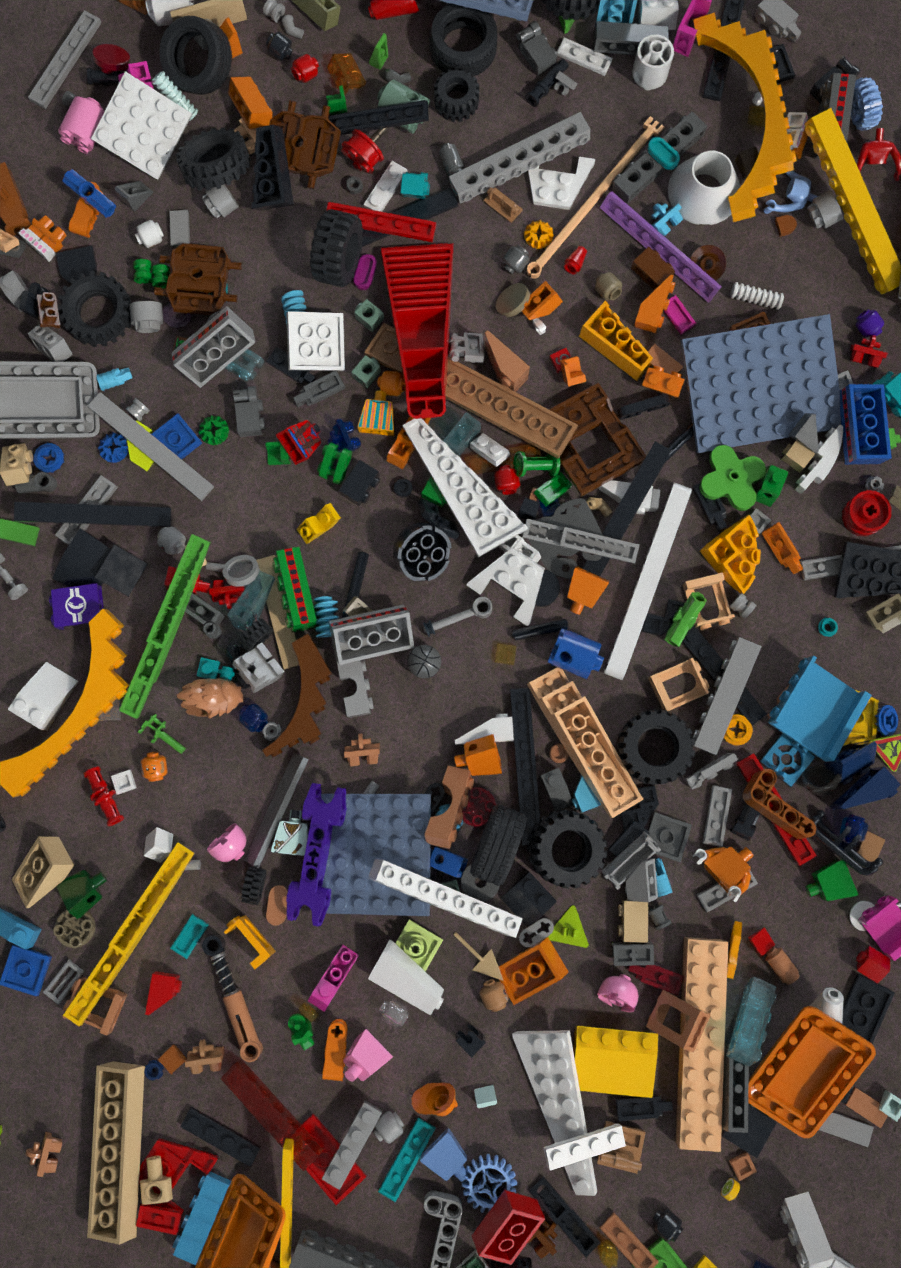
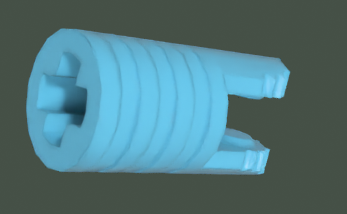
[655,858,673,897]

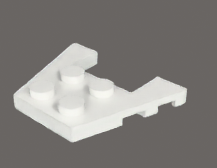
[528,151,595,210]
[467,547,545,626]

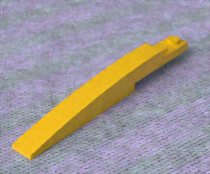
[63,842,195,1027]

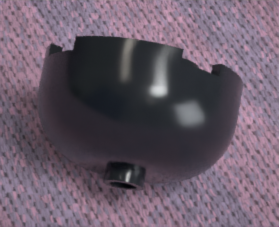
[393,523,452,581]

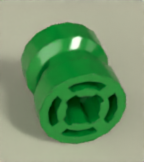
[133,259,153,284]
[152,264,170,288]

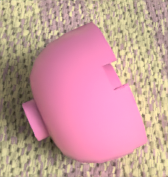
[207,823,247,862]
[597,974,639,1013]

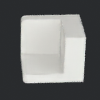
[143,827,173,863]

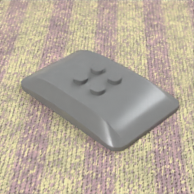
[0,361,100,439]

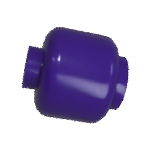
[855,309,884,338]

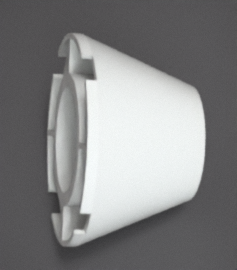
[668,151,740,225]

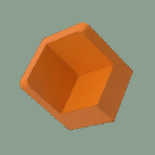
[560,356,586,387]

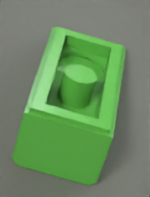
[369,33,388,70]

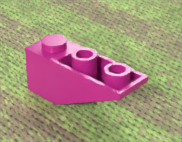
[308,945,359,1012]

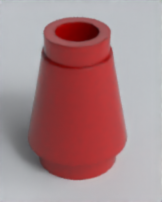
[564,246,587,275]

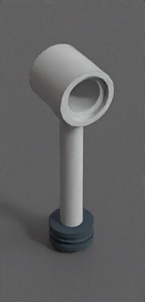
[423,597,492,637]

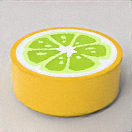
[721,1178,740,1201]

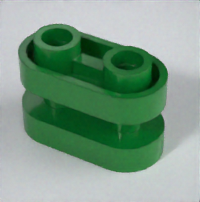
[317,443,352,485]

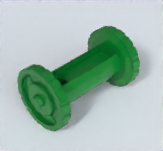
[513,451,560,477]

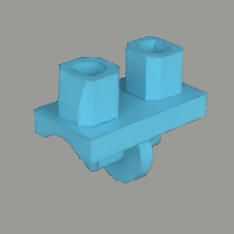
[651,203,683,236]

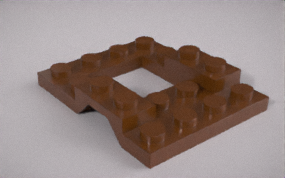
[549,383,646,497]

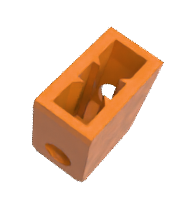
[567,566,609,615]
[454,734,502,776]

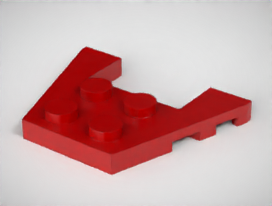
[139,1138,219,1213]

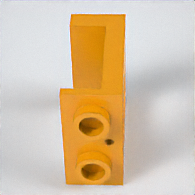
[224,915,276,969]

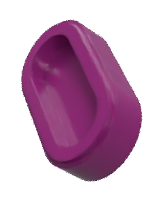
[353,254,377,290]

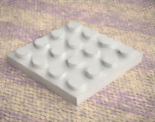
[91,71,193,180]

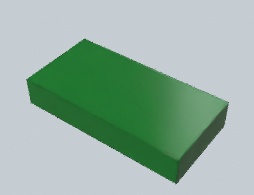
[534,472,573,507]

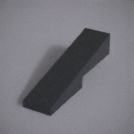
[529,1176,601,1257]

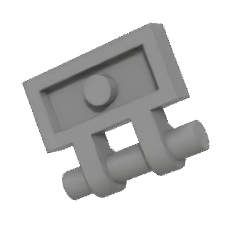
[449,332,484,363]

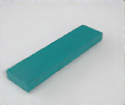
[378,1117,436,1202]

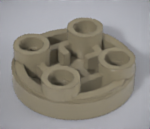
[53,910,96,948]

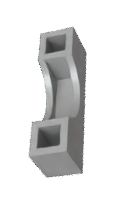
[322,1100,382,1190]

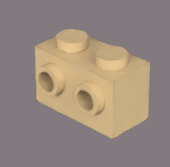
[0,443,33,486]

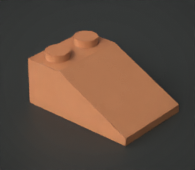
[484,330,530,392]

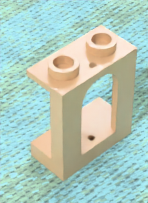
[683,573,735,630]
[648,658,710,712]

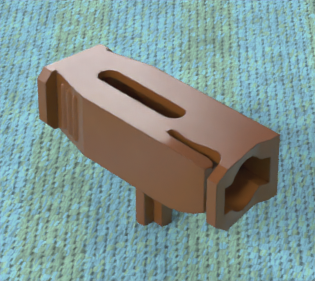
[0,162,32,236]

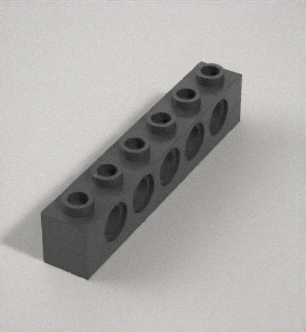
[612,112,707,204]

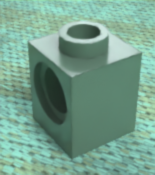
[354,299,384,333]
[352,355,381,388]

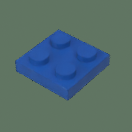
[151,414,202,459]
[0,945,52,996]

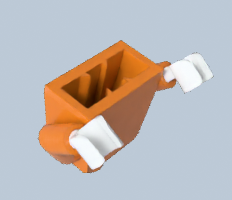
[692,847,754,902]

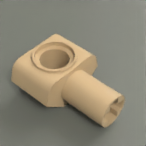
[140,1156,173,1205]

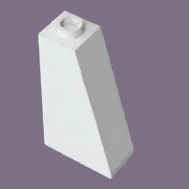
[368,940,444,1015]

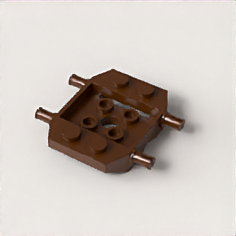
[270,100,341,189]
[154,243,242,315]

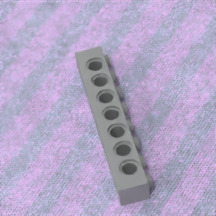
[449,112,590,204]

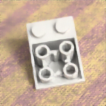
[639,0,679,30]

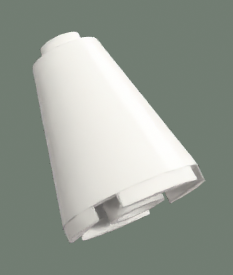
[809,988,844,1024]

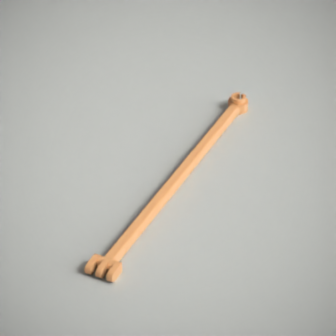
[527,116,665,279]

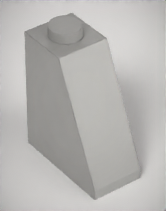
[0,270,28,312]

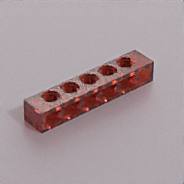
[220,1059,324,1171]

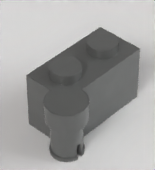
[516,21,557,76]
[233,386,265,437]
[185,593,225,639]

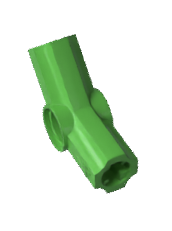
[664,592,707,647]

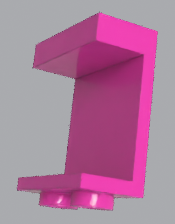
[673,0,712,57]
[858,895,901,961]

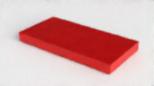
[283,1113,367,1205]

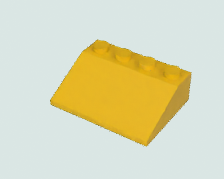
[573,1026,658,1098]

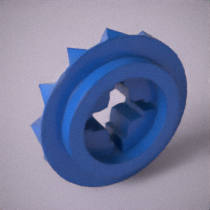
[98,433,129,463]
[34,443,64,473]
[875,705,898,736]

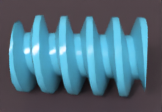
[281,290,306,324]
[314,596,339,638]

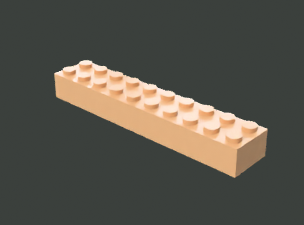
[676,937,728,1152]

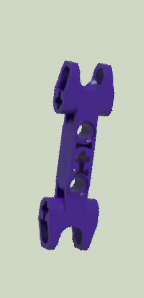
[286,783,347,926]

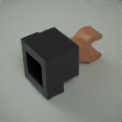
[518,487,540,520]

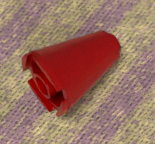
[368,0,419,20]

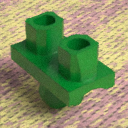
[288,1014,314,1050]

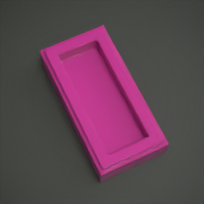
[663,295,697,335]

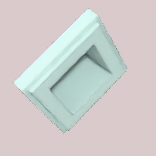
[474,1085,497,1108]
[879,1090,901,1122]

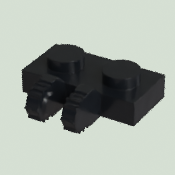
[19,282,49,321]

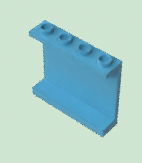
[768,656,872,762]

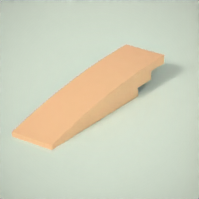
[527,667,643,818]

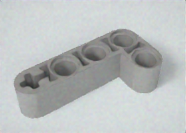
[424,1190,462,1268]

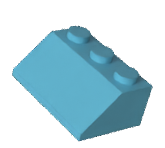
[595,0,637,27]

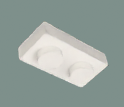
[470,433,510,467]

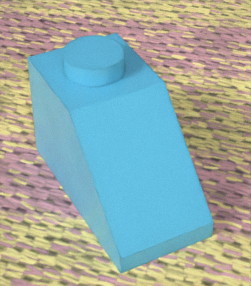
[572,767,601,813]

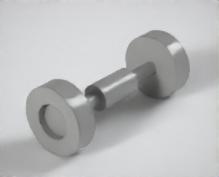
[0,553,28,600]

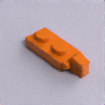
[762,522,803,574]

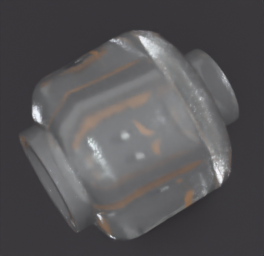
[379,997,410,1029]

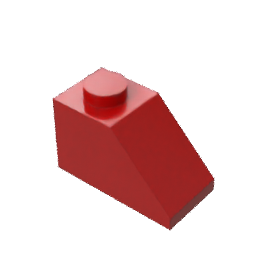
[145,971,182,1015]

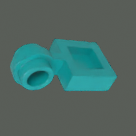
[197,657,235,680]

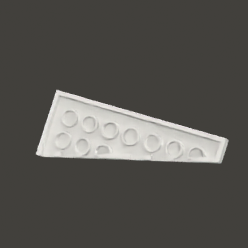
[403,418,528,557]

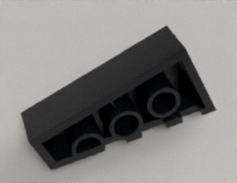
[252,125,294,211]

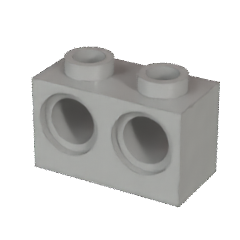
[28,324,73,362]

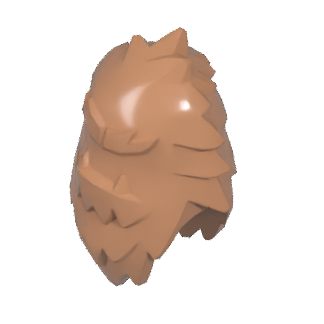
[177,678,244,718]

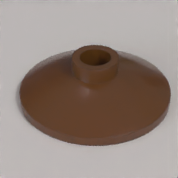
[690,245,727,281]

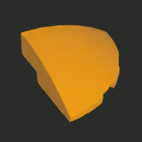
[700,514,761,594]

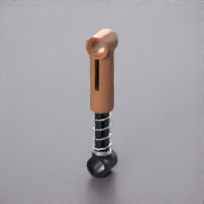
[202,934,263,1062]

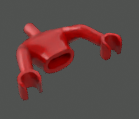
[856,128,901,181]

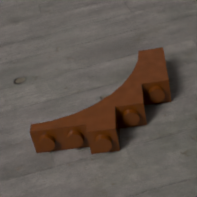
[262,634,332,758]

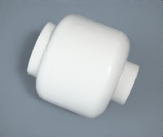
[135,220,164,248]

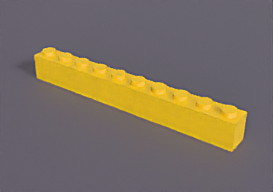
[804,108,901,295]

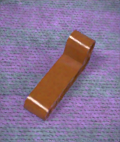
[743,769,816,839]

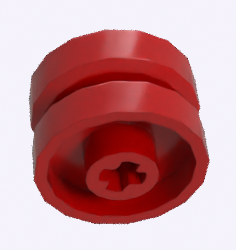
[842,490,891,537]

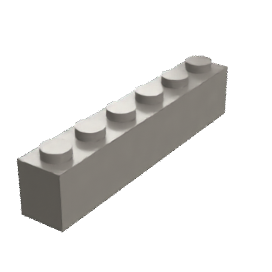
[692,637,762,755]

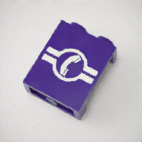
[49,583,104,630]

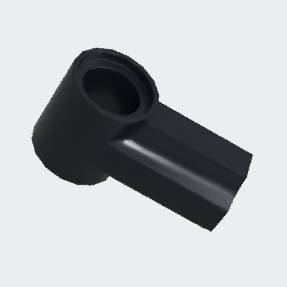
[730,803,761,841]

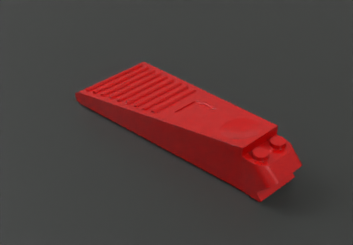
[381,243,454,419]

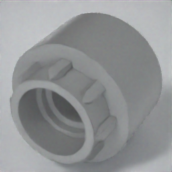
[202,184,239,218]
[807,190,843,229]
[129,301,163,333]

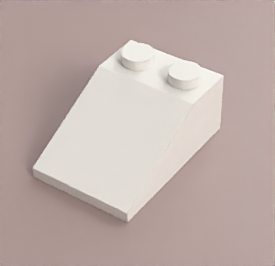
[8,662,79,731]

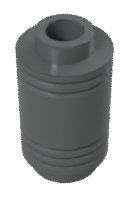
[439,143,465,176]

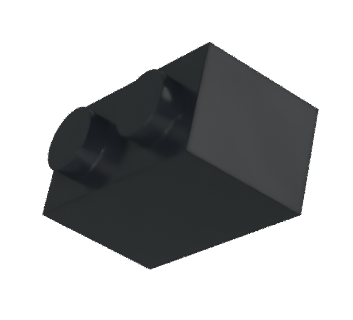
[339,460,380,506]

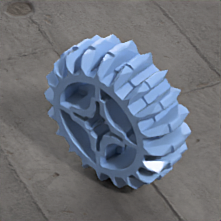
[851,77,883,131]
[462,1154,517,1213]

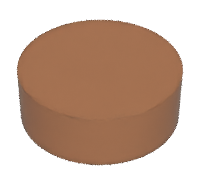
[549,744,569,763]

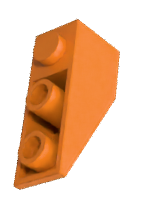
[635,274,675,333]

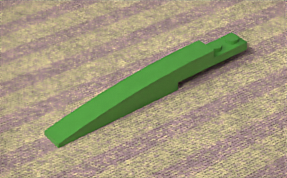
[119,534,210,719]

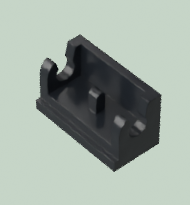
[456,1024,486,1058]

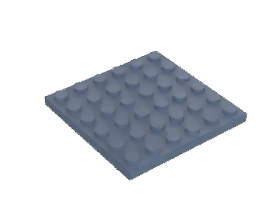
[314,794,431,916]

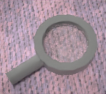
[206,555,260,587]

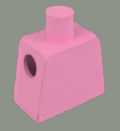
[343,1029,393,1082]

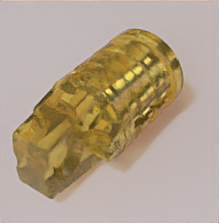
[598,1240,618,1268]

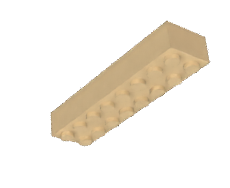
[87,1061,145,1245]

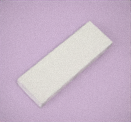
[556,38,613,76]

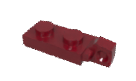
[627,965,684,995]

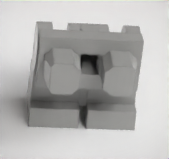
[232,642,284,693]

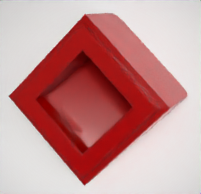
[748,927,775,956]

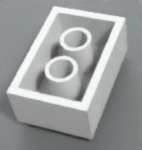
[780,1192,834,1268]

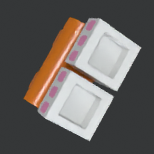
[786,112,808,159]
[19,215,67,262]

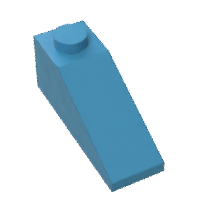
[0,908,42,950]

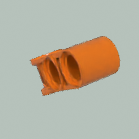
[69,182,103,238]
[322,1019,348,1081]

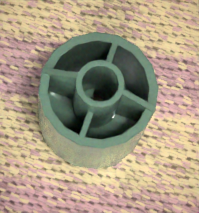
[377,79,430,134]

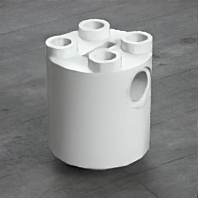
[146,0,194,26]
[632,35,674,90]

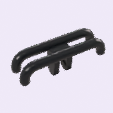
[810,810,883,876]

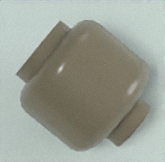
[595,272,622,301]

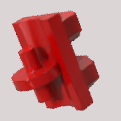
[850,335,888,368]
[209,577,247,609]

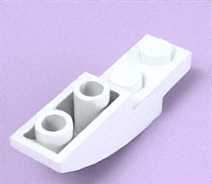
[795,424,843,494]

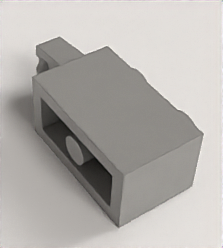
[754,0,801,43]

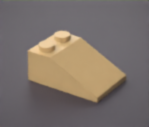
[12,836,74,908]

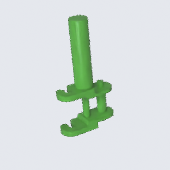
[138,714,186,754]

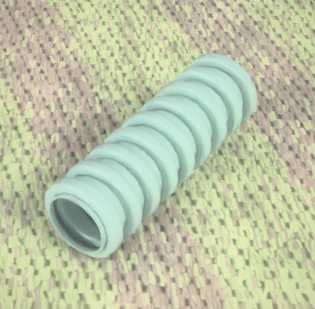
[152,71,198,121]

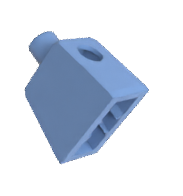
[420,1128,469,1182]

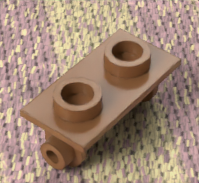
[483,187,523,223]

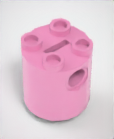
[58,97,104,154]

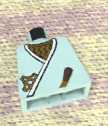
[271,810,310,856]

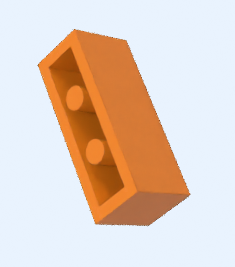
[228,77,272,129]

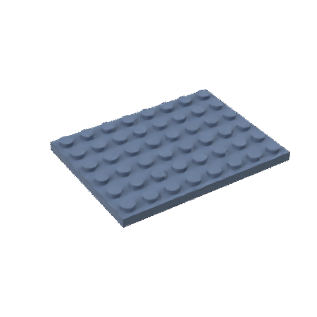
[681,314,841,453]

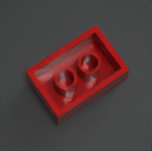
[472,1190,545,1265]

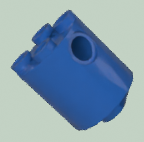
[548,628,604,680]

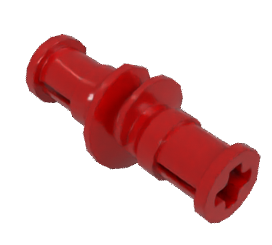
[84,766,124,826]

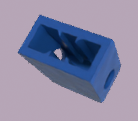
[430,847,469,878]

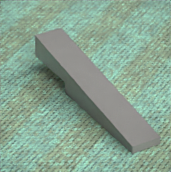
[522,519,639,564]

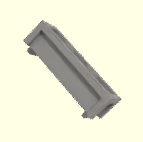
[602,831,661,890]

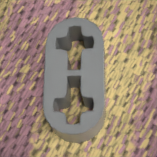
[519,918,554,947]

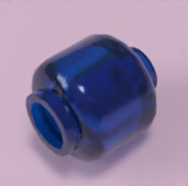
[239,704,268,732]
[839,814,869,844]

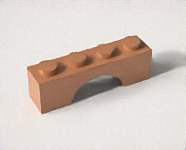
[425,766,474,849]

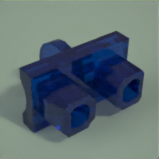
[327,418,361,452]

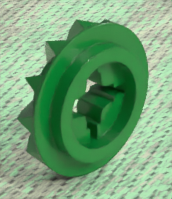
[199,415,229,445]

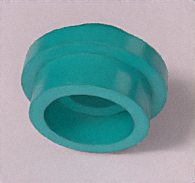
[818,618,838,637]

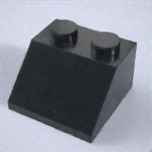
[500,871,557,927]

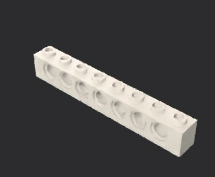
[368,859,522,938]

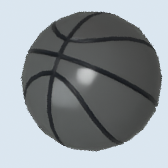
[407,645,441,679]

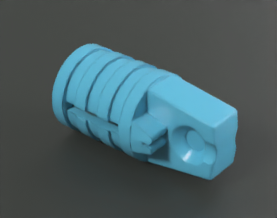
[96,367,132,391]

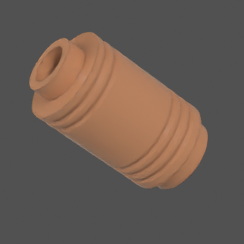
[765,947,800,985]

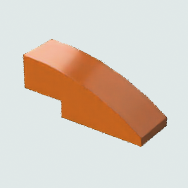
[386,417,431,469]

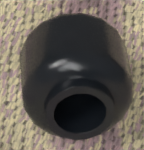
[265,32,293,61]
[652,1209,684,1242]

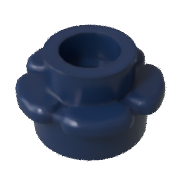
[144,1060,164,1081]

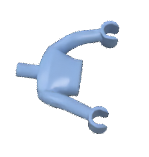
[764,170,818,214]

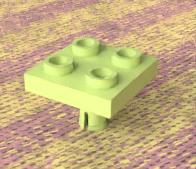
[395,919,443,971]

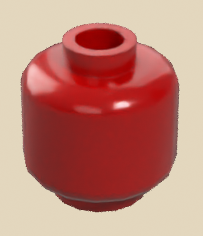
[291,54,319,83]
[494,465,520,495]

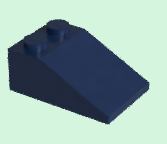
[823,741,877,785]
[830,767,901,809]

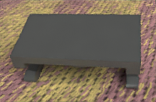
[611,940,654,966]

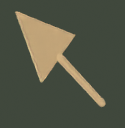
[454,932,504,981]

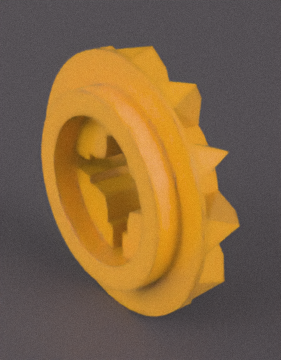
[524,220,554,249]
[724,714,753,745]

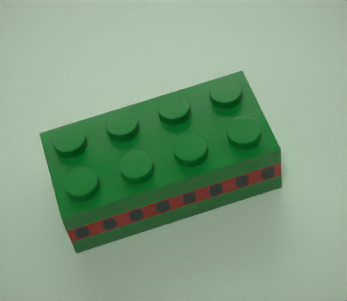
[272,547,317,633]

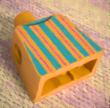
[358,391,394,436]

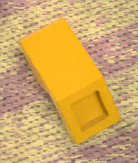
[296,503,341,544]

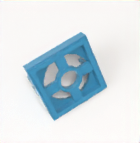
[759,733,815,787]

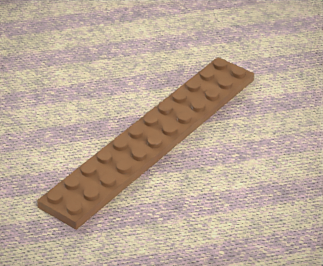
[364,323,578,459]

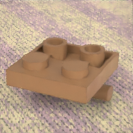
[596,1121,646,1174]

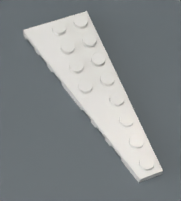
[512,1030,597,1196]

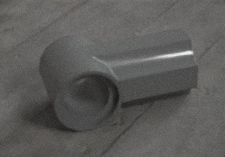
[15,472,57,493]

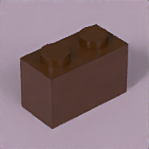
[631,247,675,290]

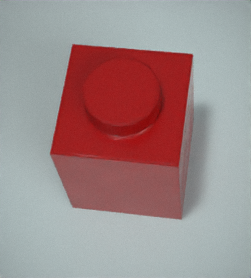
[856,946,890,983]

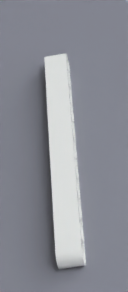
[604,482,692,680]

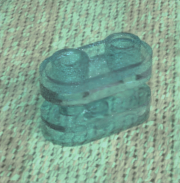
[225,349,265,381]

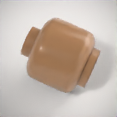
[479,979,509,1012]

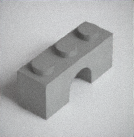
[337,660,374,718]

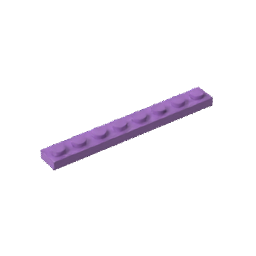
[600,192,722,302]

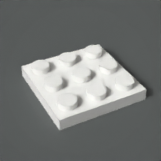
[286,312,345,371]

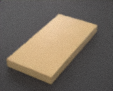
[170,0,247,27]

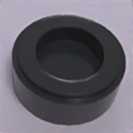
[394,478,413,498]

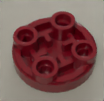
[92,44,130,74]
[462,787,496,826]

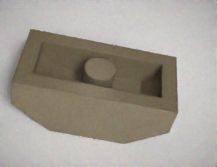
[864,593,901,633]

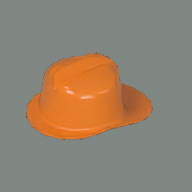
[412,1082,458,1117]

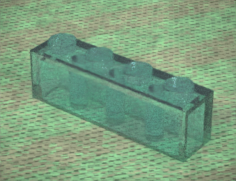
[726,977,776,1067]

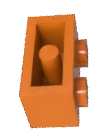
[642,365,685,398]

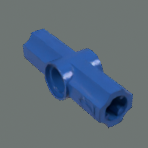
[62,169,116,218]

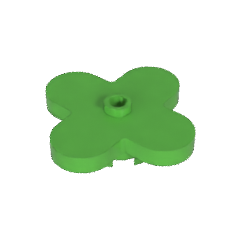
[700,445,766,511]

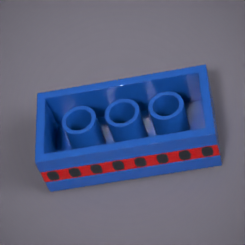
[840,384,892,465]

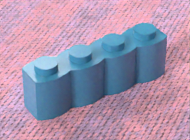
[172,1172,231,1265]

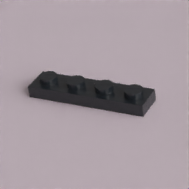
[180,1107,261,1167]

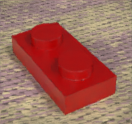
[136,1204,182,1235]

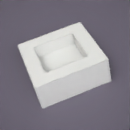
[111,770,137,795]

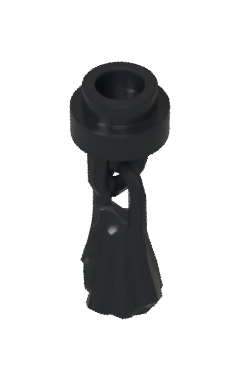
[225,644,251,689]

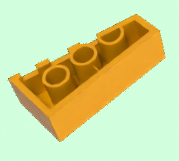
[579,300,653,381]

